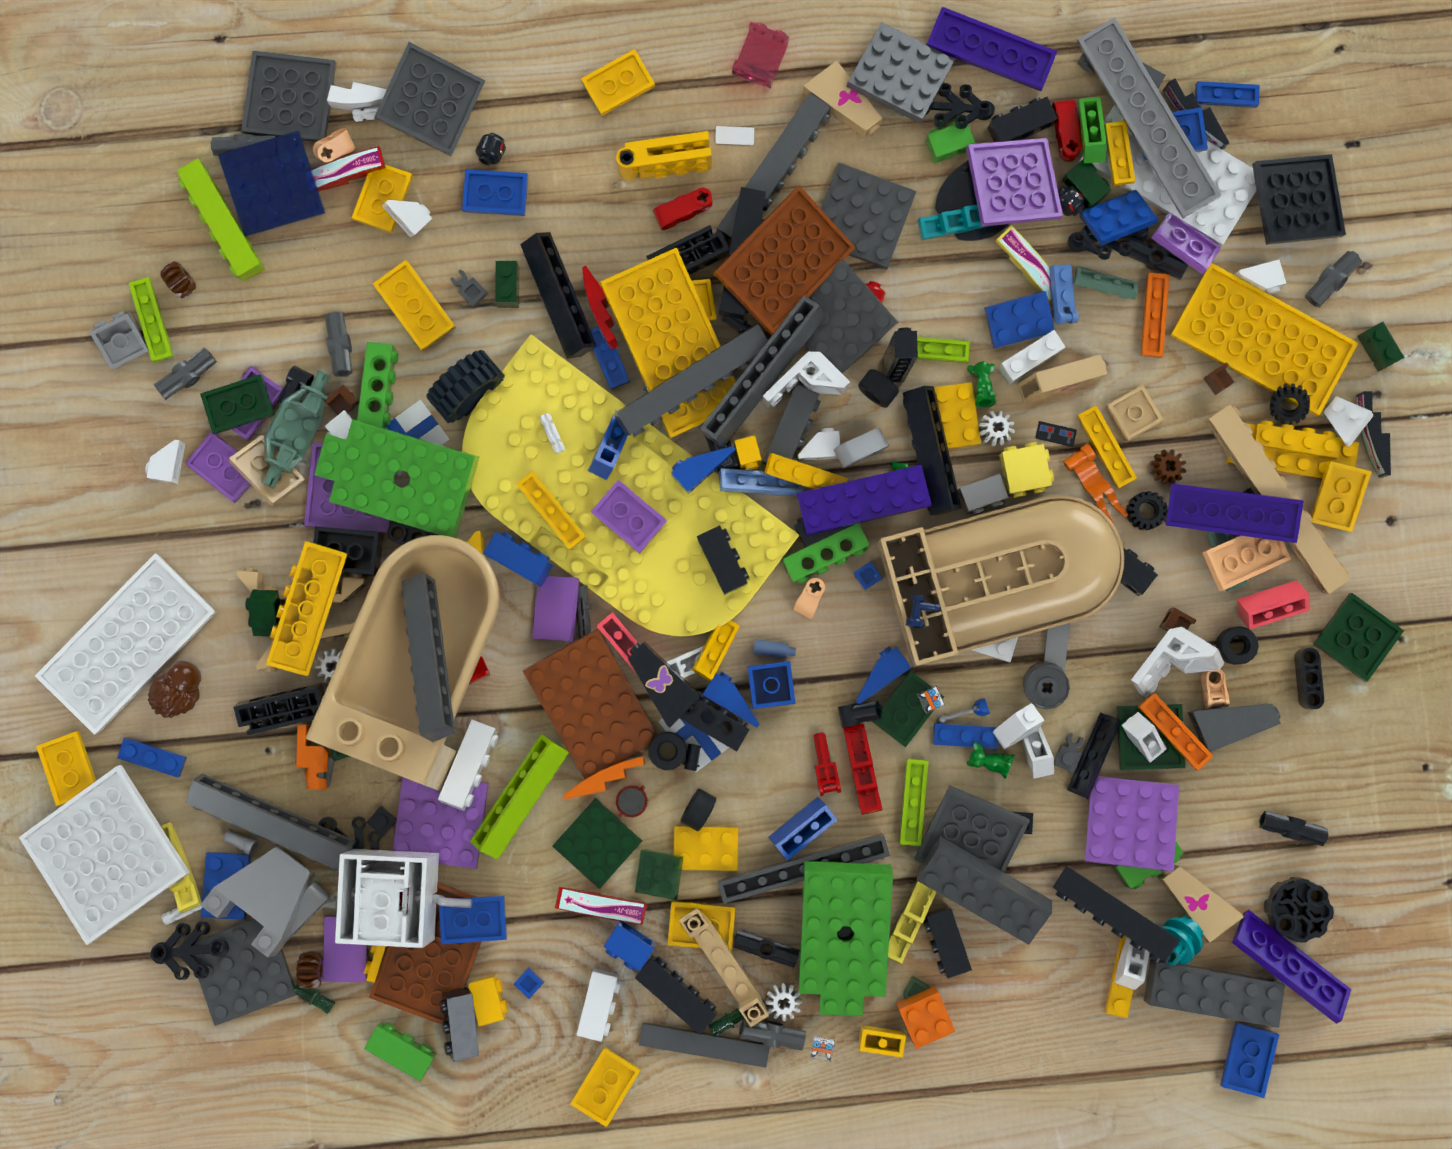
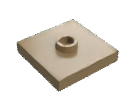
[1105,384,1164,442]

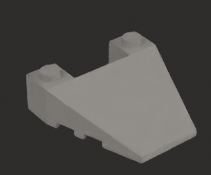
[201,846,311,957]

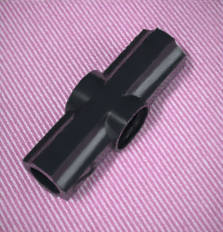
[1125,237,1188,280]
[1259,810,1329,846]
[733,929,800,968]

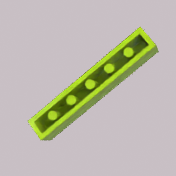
[176,158,265,281]
[470,734,569,860]

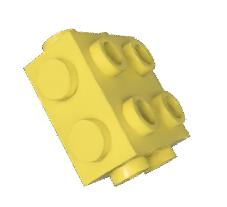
[999,442,1054,498]

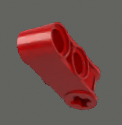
[1052,99,1082,162]
[653,187,713,230]

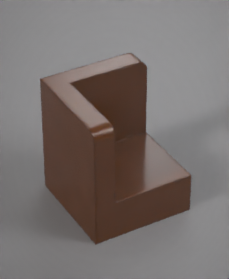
[1203,362,1234,395]
[324,385,359,415]
[1159,608,1197,632]

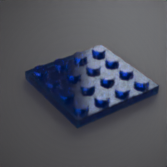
[218,131,326,237]

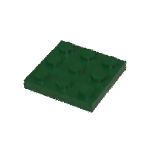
[1313,593,1404,682]
[1117,704,1185,770]
[552,798,643,889]

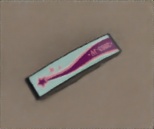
[1163,78,1230,150]
[1356,391,1391,478]

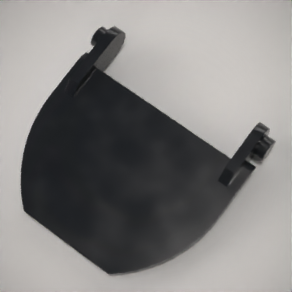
[935,160,1010,241]

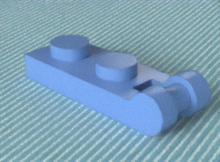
[1049,264,1079,324]

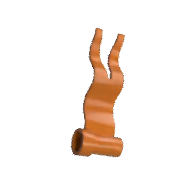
[1063,443,1129,524]

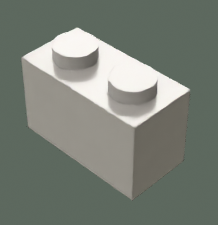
[958,474,1009,515]

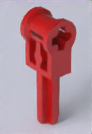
[813,732,841,796]

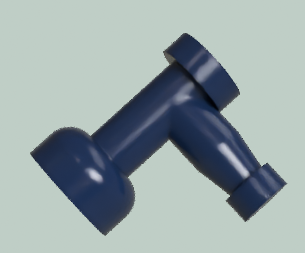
[905,595,940,628]

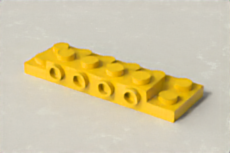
[1226,421,1359,480]
[266,541,347,677]

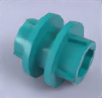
[1161,916,1203,966]

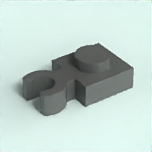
[450,270,488,308]
[1054,733,1084,773]

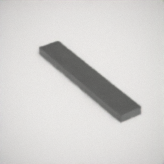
[639,1023,770,1068]

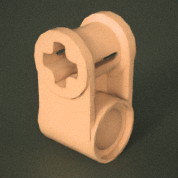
[312,128,355,163]
[793,578,825,619]
[1200,670,1229,709]

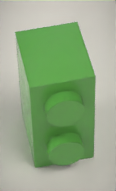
[925,122,975,164]

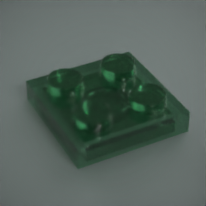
[635,849,683,900]

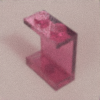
[732,22,789,89]

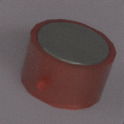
[616,785,648,818]

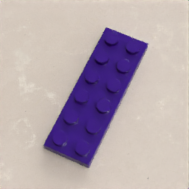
[927,7,1057,91]
[797,465,932,535]
[1166,483,1304,543]
[1232,909,1351,1024]

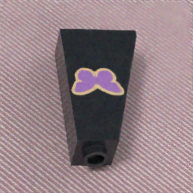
[628,642,701,728]

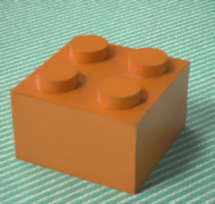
[896,986,956,1049]

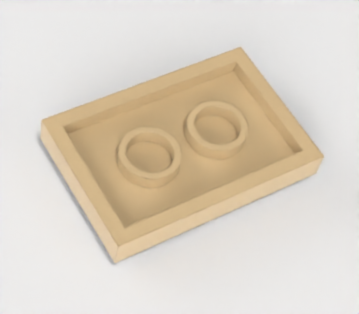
[229,435,305,506]

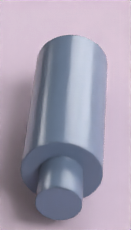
[753,639,796,659]

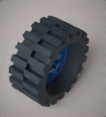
[426,350,505,423]

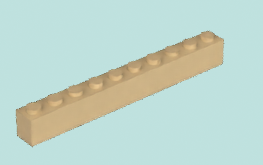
[1204,404,1350,594]

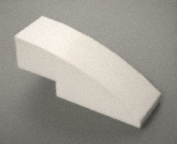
[327,82,387,111]

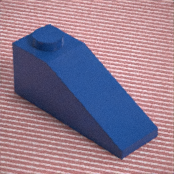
[588,410,627,480]
[671,446,736,494]
[855,646,911,705]
[702,672,759,728]

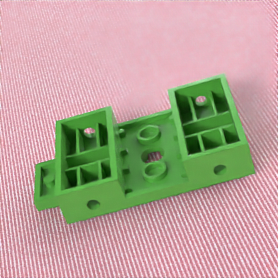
[314,419,479,538]
[798,861,893,1016]

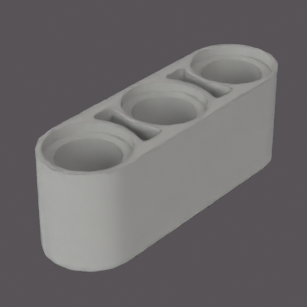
[833,428,889,469]
[287,882,331,941]

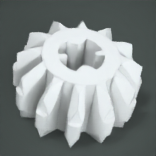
[979,411,1015,446]
[315,649,343,683]
[765,983,802,1021]

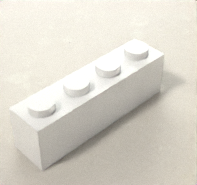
[438,719,499,811]

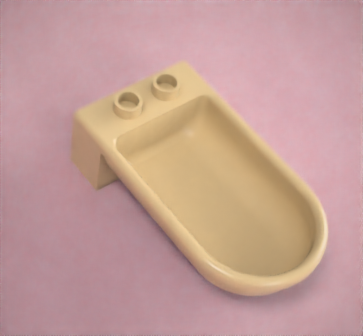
[877,495,1124,666]
[305,535,500,792]

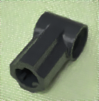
[277,366,314,404]
[838,701,882,728]

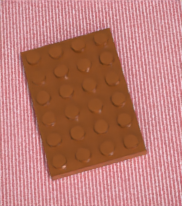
[713,185,856,335]
[523,629,658,779]
[369,882,482,1025]

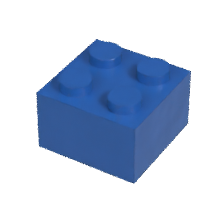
[747,661,796,709]
[603,921,656,971]

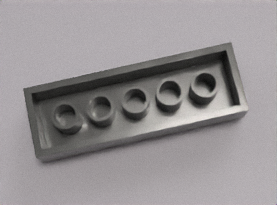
[917,836,1052,945]
[1144,958,1285,1028]

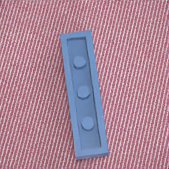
[719,468,803,496]

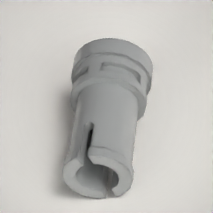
[223,829,258,855]

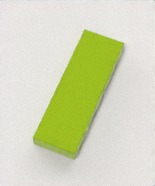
[917,337,970,363]

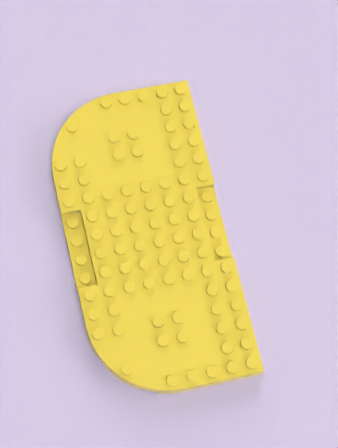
[462,334,799,637]

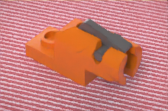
[296,724,335,789]

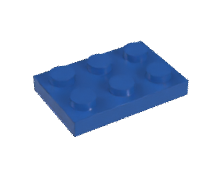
[1142,107,1208,161]
[462,169,528,216]
[1080,190,1158,246]
[984,291,1055,348]
[201,852,251,920]
[439,895,507,944]
[1220,1022,1279,1098]

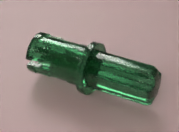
[294,983,336,1014]
[708,1008,745,1037]

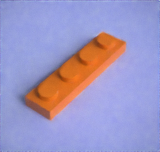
[1140,273,1170,358]
[1138,693,1213,771]

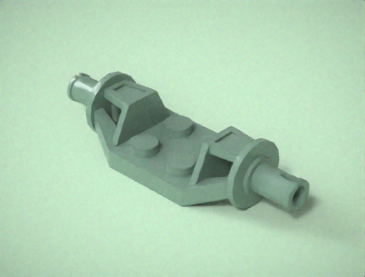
[262,370,330,489]

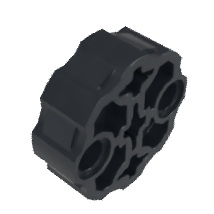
[1264,877,1334,943]

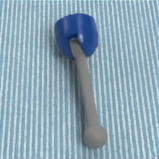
[938,698,990,724]

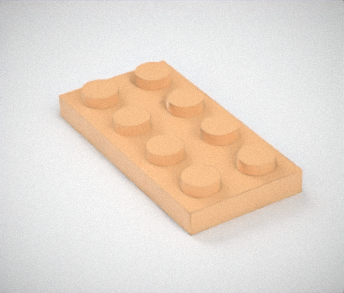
[1202,536,1291,591]

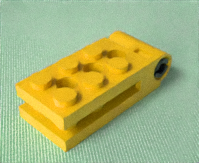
[616,131,712,180]

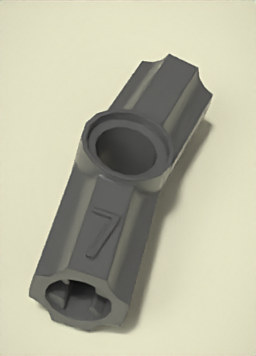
[210,134,277,157]
[1305,251,1362,308]
[325,312,353,377]
[154,347,217,400]
[739,1019,806,1051]

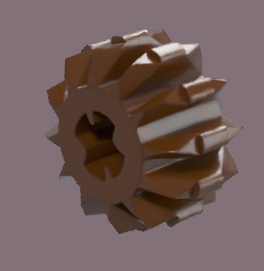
[160,261,196,299]
[1150,449,1186,485]
[296,951,323,989]

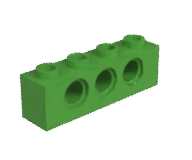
[357,342,398,428]
[782,524,870,584]

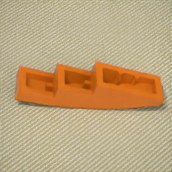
[563,756,645,800]

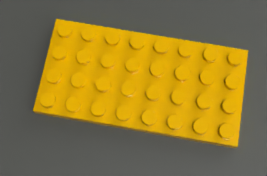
[599,248,736,438]
[1170,263,1358,417]

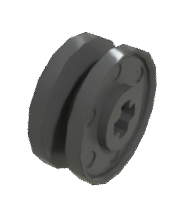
[1023,661,1070,709]

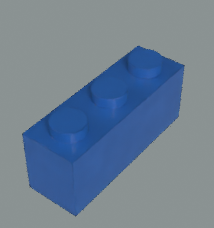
[483,532,554,587]
[768,797,837,861]

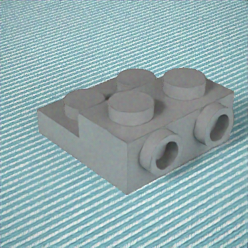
[89,311,149,370]

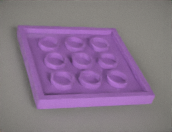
[966,138,1063,226]
[304,443,396,533]
[1085,776,1179,872]
[392,777,489,869]

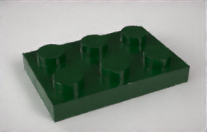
[200,374,275,434]
[872,671,944,747]

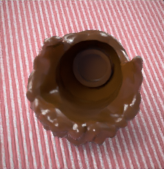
[148,661,202,718]

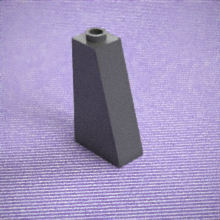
[1188,704,1281,752]

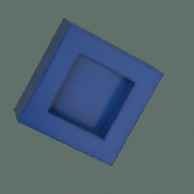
[853,561,883,591]
[513,968,544,999]

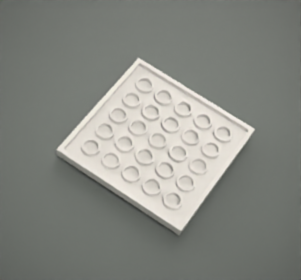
[19,765,190,945]

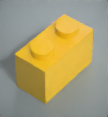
[734,435,761,471]
[468,974,509,1026]
[858,1025,906,1058]

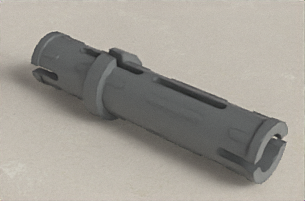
[576,586,591,639]

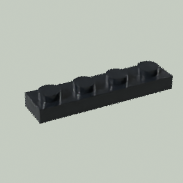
[1067,712,1121,799]

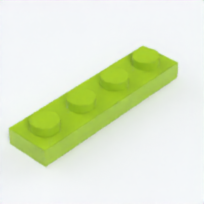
[129,277,174,363]
[899,759,929,846]

